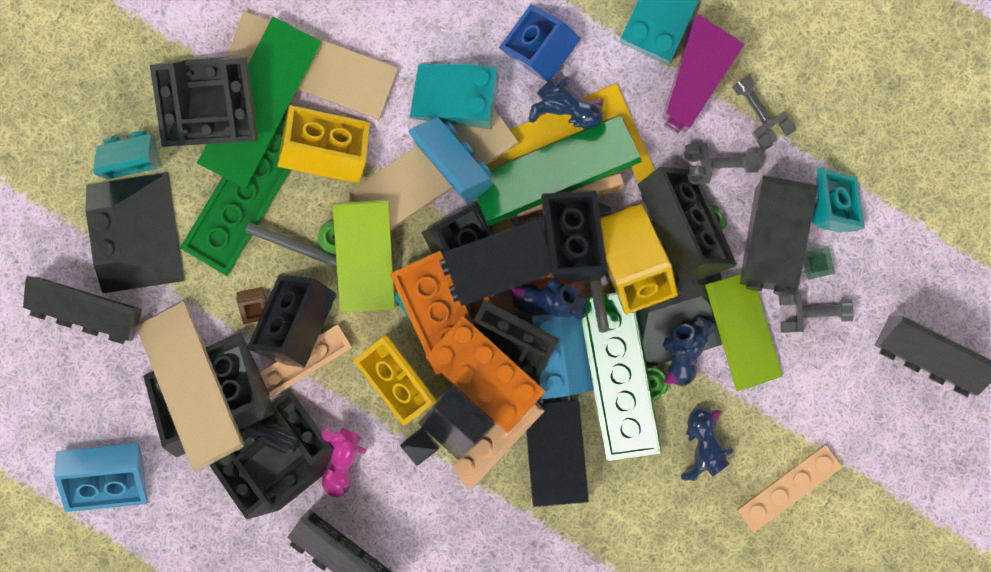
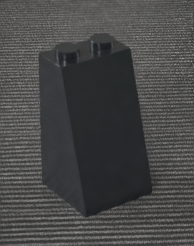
[439,219,552,306]
[418,384,495,460]
[526,395,589,507]

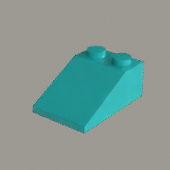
[619,0,699,65]
[410,64,500,129]
[93,131,162,180]

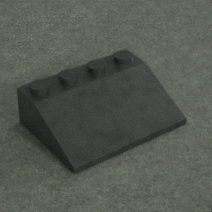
[874,316,991,398]
[143,332,274,458]
[287,509,392,572]

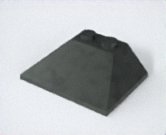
[150,55,258,147]
[85,173,184,293]
[637,272,723,367]
[473,300,560,382]
[209,389,334,520]

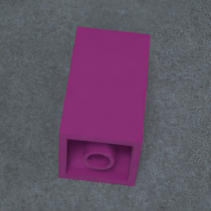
[662,14,745,133]

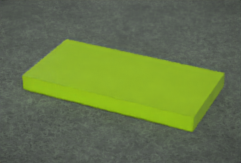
[333,200,395,312]
[705,274,783,391]

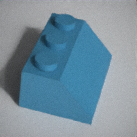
[408,117,494,206]
[531,313,594,399]
[54,443,147,512]

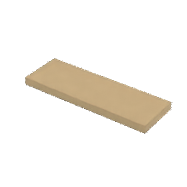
[227,11,398,120]
[351,109,519,231]
[136,301,245,472]

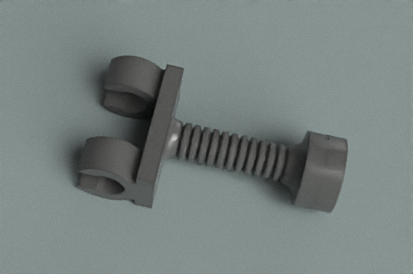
[732,75,796,151]
[684,143,760,184]
[779,294,854,333]

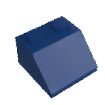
[499,4,581,82]

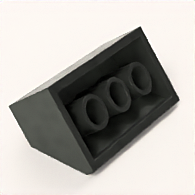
[637,167,737,281]
[23,276,143,344]

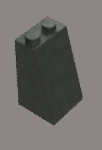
[739,175,818,296]

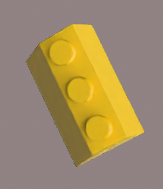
[278,105,370,184]
[353,334,438,426]

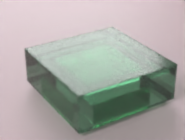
[803,247,835,280]

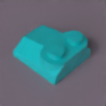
[812,167,865,233]

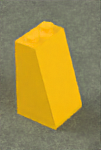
[600,203,678,315]

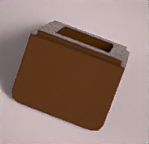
[237,287,267,325]

